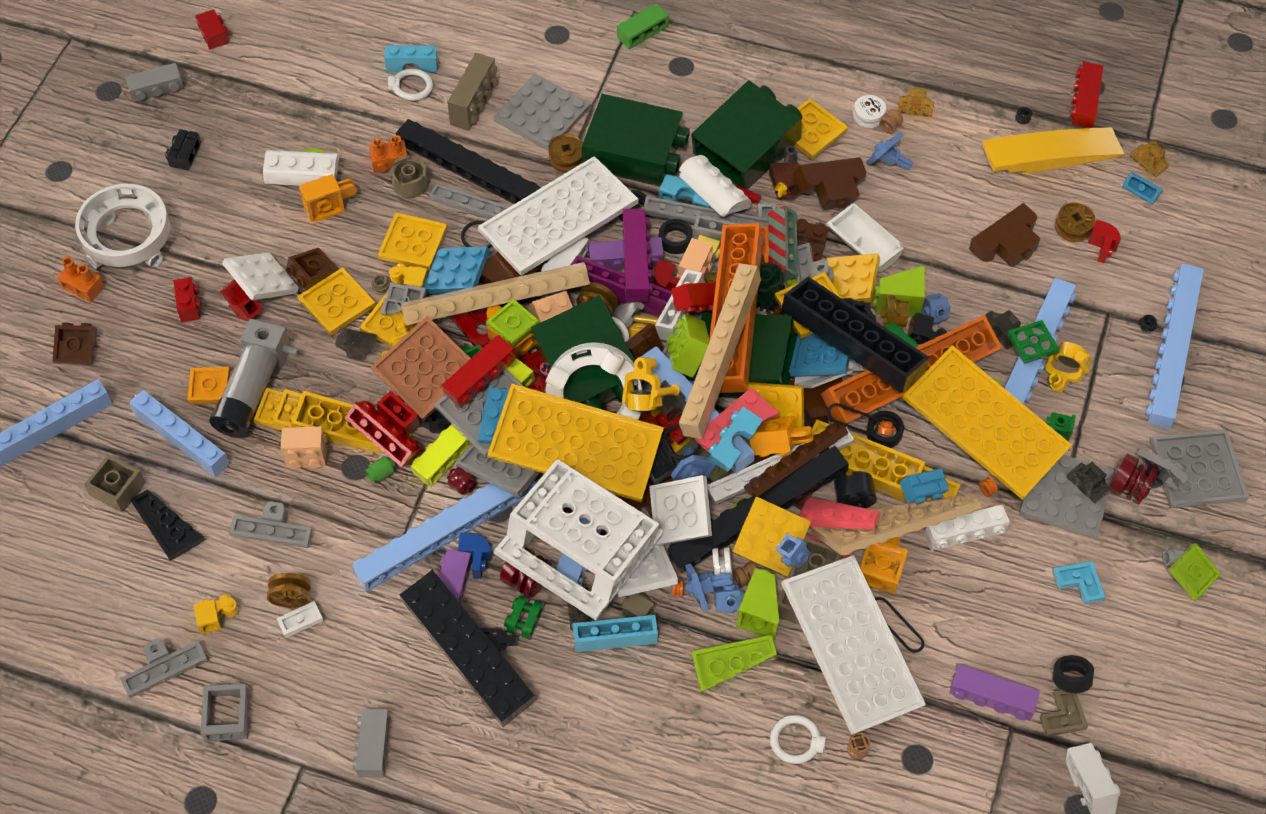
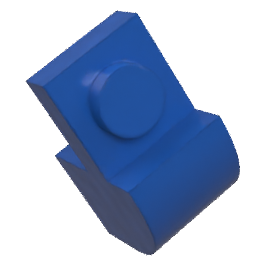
[458,533,491,579]

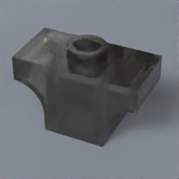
[985,310,1021,350]
[335,328,378,360]
[657,380,687,421]
[1067,461,1110,504]

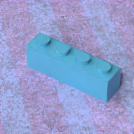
[573,615,658,652]

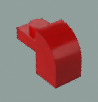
[1088,219,1121,264]
[654,259,680,291]
[220,280,263,320]
[654,405,688,445]

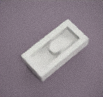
[276,601,323,638]

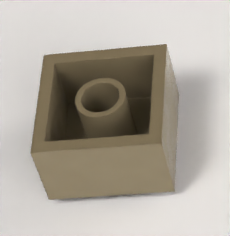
[84,454,145,512]

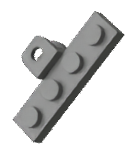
[796,243,834,283]
[1136,448,1189,492]
[229,501,313,548]
[120,638,208,698]

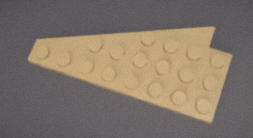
[811,495,981,555]

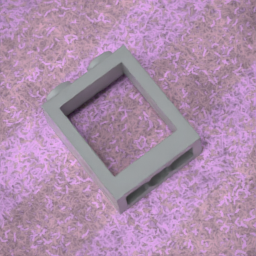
[201,682,249,742]

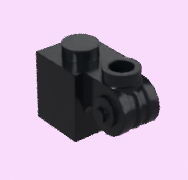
[908,313,947,344]

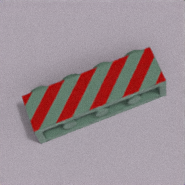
[768,206,798,283]

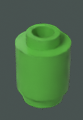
[365,456,396,483]

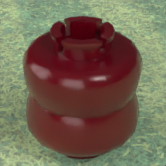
[447,467,476,495]

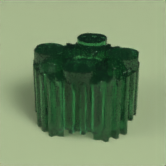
[757,262,784,305]

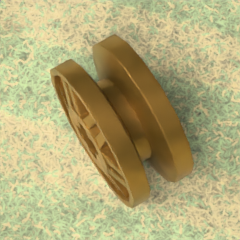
[548,134,583,173]
[1054,202,1096,242]
[576,282,618,316]
[267,573,311,608]

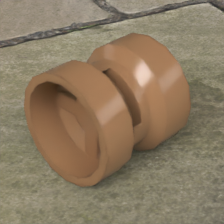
[879,109,903,134]
[732,561,756,587]
[847,732,871,760]

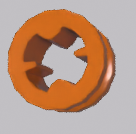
[979,477,998,497]
[672,579,683,597]

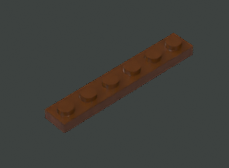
[744,423,848,497]

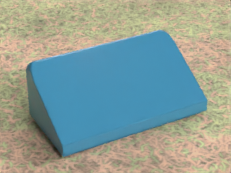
[1122,171,1163,205]

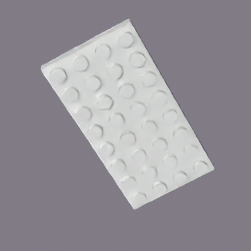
[478,156,638,276]
[781,555,926,735]

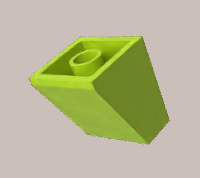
[872,266,925,317]
[736,568,779,641]

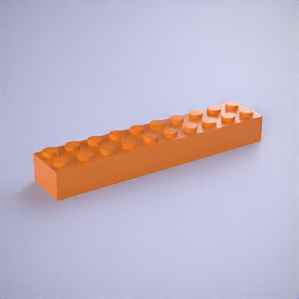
[709,223,763,393]
[821,315,1002,424]

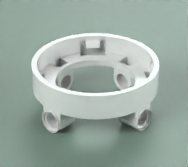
[75,184,170,269]
[545,343,642,420]

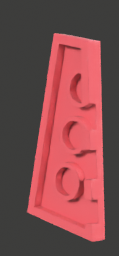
[694,388,779,452]
[799,497,880,530]

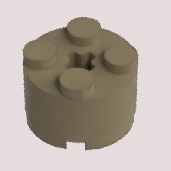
[390,156,428,199]

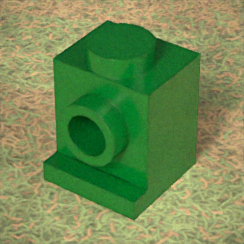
[1045,412,1076,441]

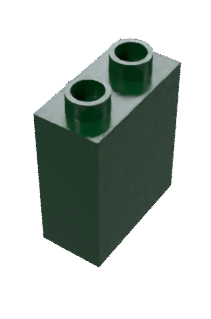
[691,80,803,189]
[582,93,690,187]
[531,295,642,410]
[683,312,797,398]

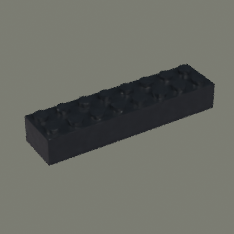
[781,276,930,393]
[399,569,536,727]

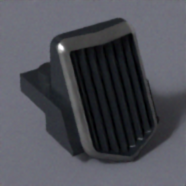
[648,432,679,485]

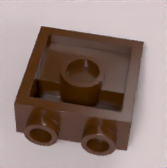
[797,219,829,262]
[286,247,339,290]
[52,322,97,364]
[625,323,664,360]

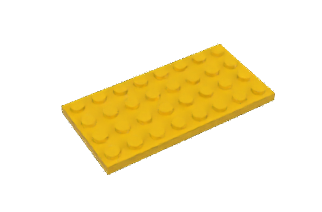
[902,346,1072,500]
[487,384,664,502]

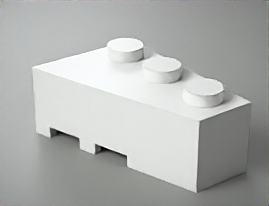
[1066,743,1120,814]

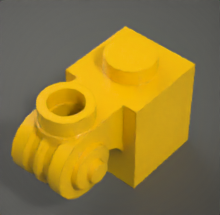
[389,263,428,288]
[193,594,239,635]

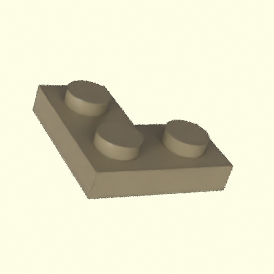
[1040,690,1088,737]

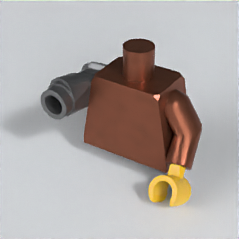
[769,146,802,201]

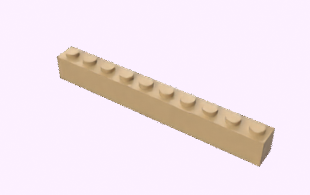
[401,262,590,325]
[679,263,761,439]

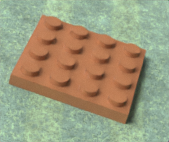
[371,316,471,421]

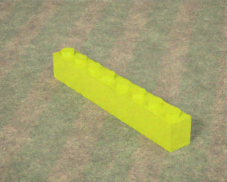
[411,358,535,488]

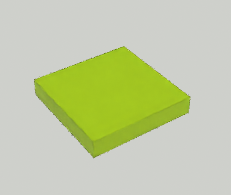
[486,299,540,347]
[1168,543,1221,601]

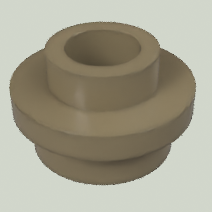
[371,274,390,292]

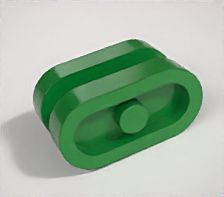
[504,595,544,640]

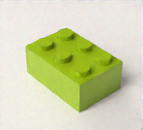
[666,313,710,378]

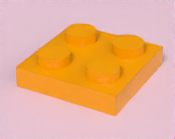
[187,367,230,404]

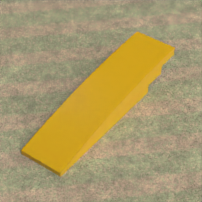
[982,127,1124,175]
[254,387,412,454]
[811,420,961,503]

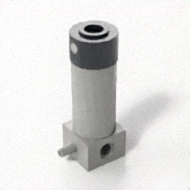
[209,319,299,438]

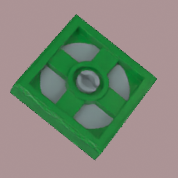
[1007,320,1060,364]

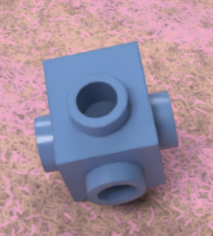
[922,293,950,324]
[775,533,811,569]
[714,583,744,613]

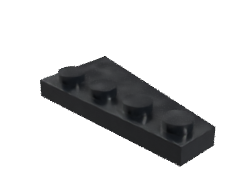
[130,489,205,561]

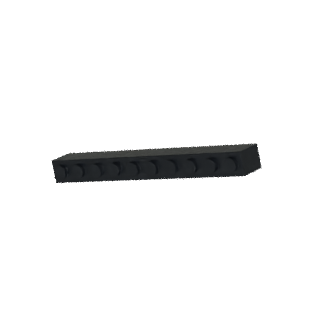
[396,119,542,204]
[667,446,849,574]

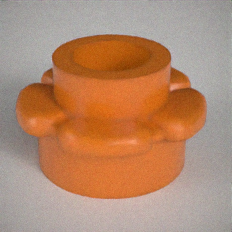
[877,420,896,436]

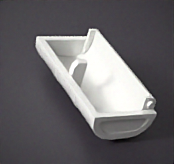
[263,149,339,186]
[679,155,751,217]
[826,203,904,272]

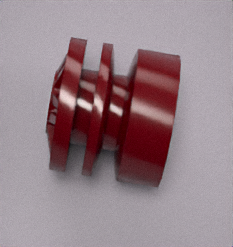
[1108,453,1158,505]
[500,547,552,599]

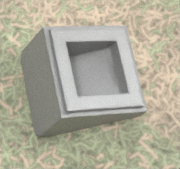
[757,203,776,219]

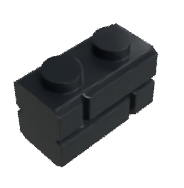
[165,129,201,170]

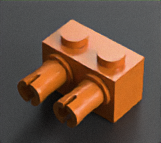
[369,135,407,173]
[57,257,105,303]

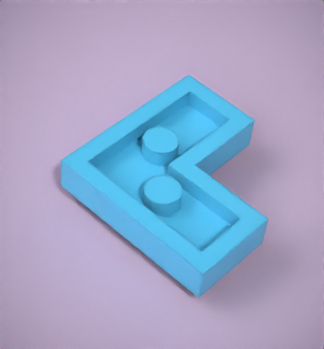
[1053,561,1105,604]

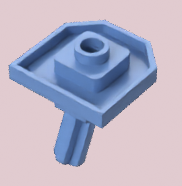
[867,132,913,170]
[671,446,716,481]
[685,563,733,612]

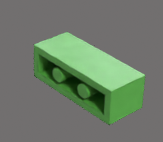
[617,3,669,50]

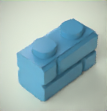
[900,468,949,505]

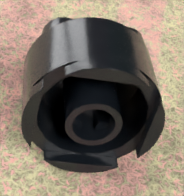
[834,471,877,508]

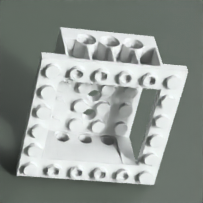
[494,459,664,620]

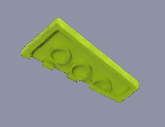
[691,635,777,693]

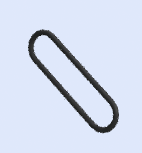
[827,403,880,435]
[875,597,925,653]

